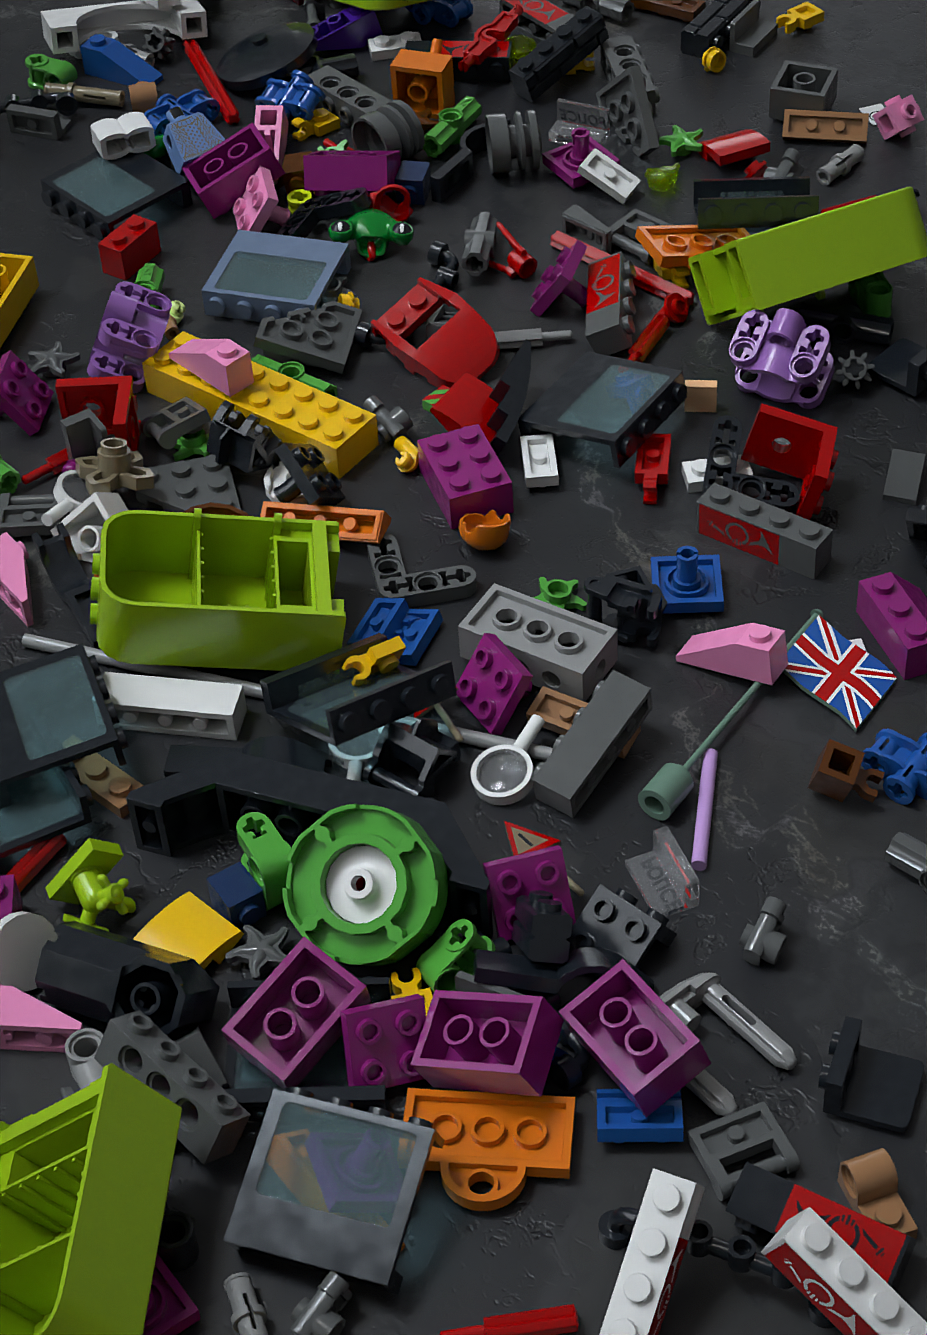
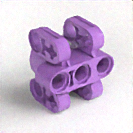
[87,281,172,393]
[729,308,835,409]

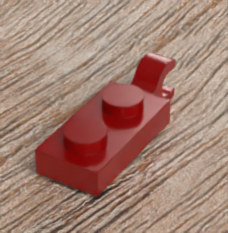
[635,433,672,504]

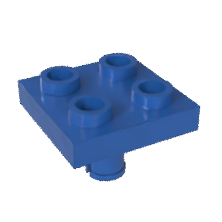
[651,546,724,614]

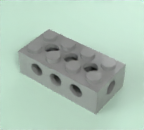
[458,583,618,702]

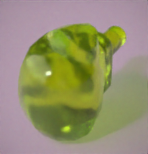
[506,35,536,63]
[644,163,680,191]

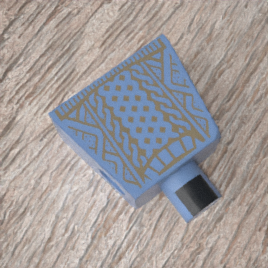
[163,106,226,176]

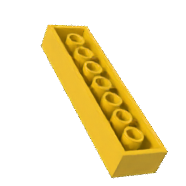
[142,331,379,479]

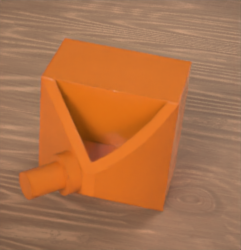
[390,38,455,119]

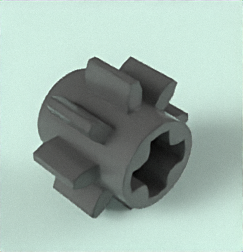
[142,27,176,61]
[835,350,875,390]

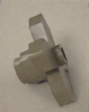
[75,438,155,495]

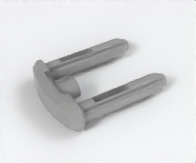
[659,973,797,1116]

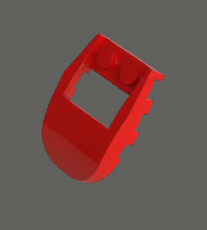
[370,277,500,388]

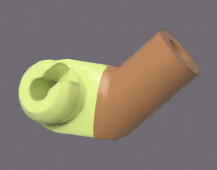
[164,300,186,340]

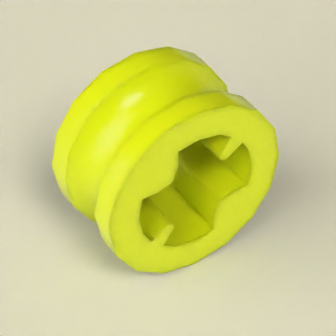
[287,189,312,214]

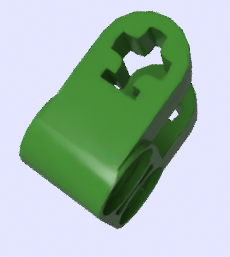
[236,812,291,911]

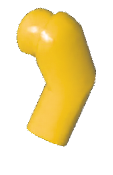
[394,436,419,473]

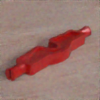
[458,4,523,72]

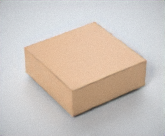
[684,380,717,412]

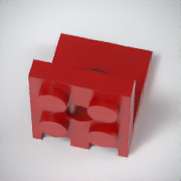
[55,375,141,451]
[741,403,839,520]

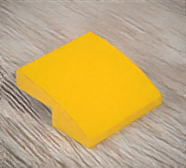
[133,891,244,970]

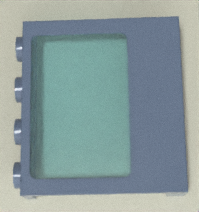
[201,230,351,322]

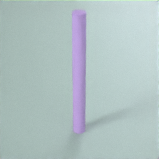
[691,748,718,871]

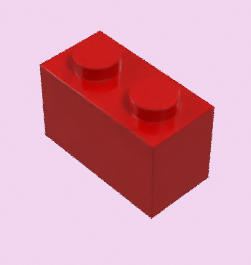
[98,214,161,281]

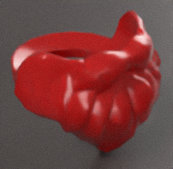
[369,184,413,222]

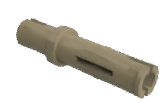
[44,82,125,107]

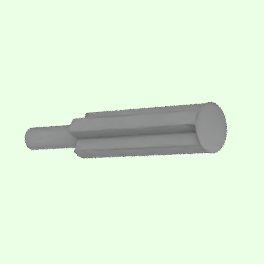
[494,328,573,350]

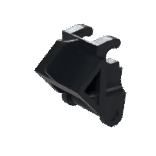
[206,400,283,473]
[584,565,667,648]
[363,717,461,798]

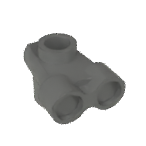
[763,148,804,196]
[363,395,414,443]
[739,896,787,966]
[290,1271,353,1335]

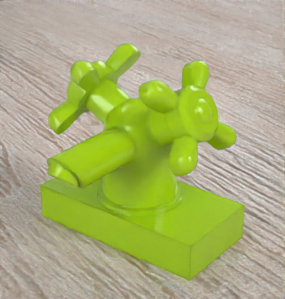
[45,838,136,932]

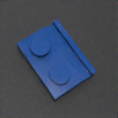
[597,1089,684,1143]

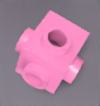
[872,95,924,141]

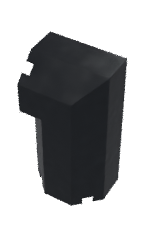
[35,921,220,1038]

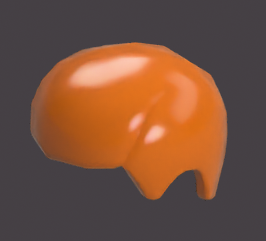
[458,510,511,550]

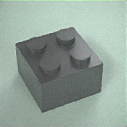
[769,60,838,121]

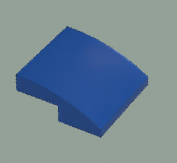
[347,598,443,666]

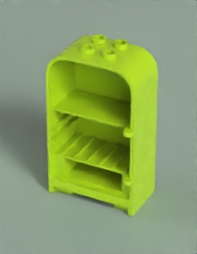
[688,186,927,326]
[90,508,346,673]
[0,1063,182,1335]

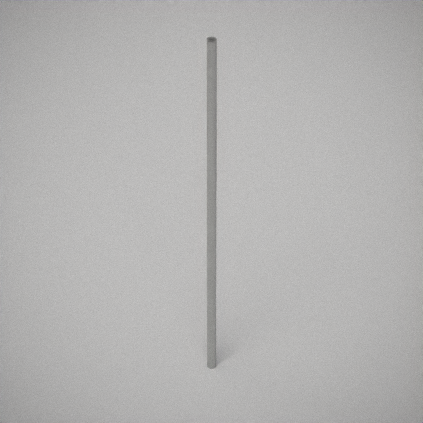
[22,633,553,761]

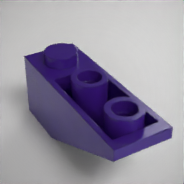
[311,6,383,51]

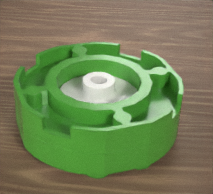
[282,804,449,967]

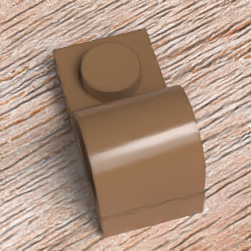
[128,81,158,117]
[837,1148,918,1239]

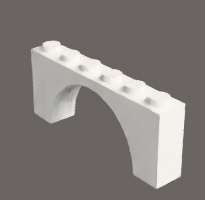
[41,0,208,54]

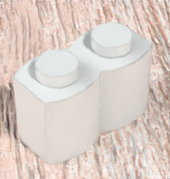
[90,112,156,160]

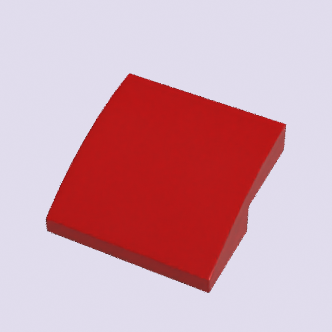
[697,129,771,166]
[429,373,499,443]

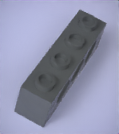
[600,35,660,114]
[308,65,391,127]
[94,1010,251,1165]

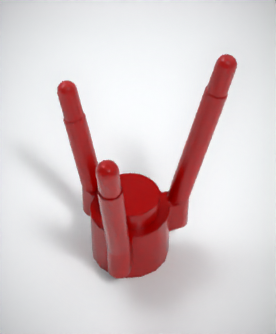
[488,222,538,279]

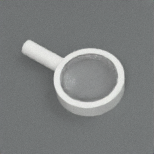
[41,470,91,526]
[471,714,545,805]

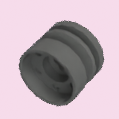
[351,100,425,161]
[485,109,542,174]

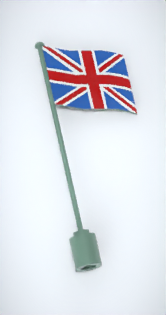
[638,609,897,820]

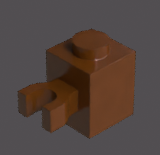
[274,151,314,195]
[808,739,884,803]

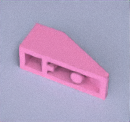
[254,105,289,166]
[169,339,254,397]
[0,532,34,627]
[676,623,788,685]
[0,984,84,1053]

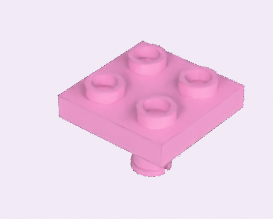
[233,166,290,232]

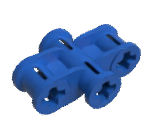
[405,0,474,28]
[255,70,326,124]
[144,89,220,136]
[861,728,927,805]

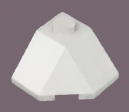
[50,492,129,562]

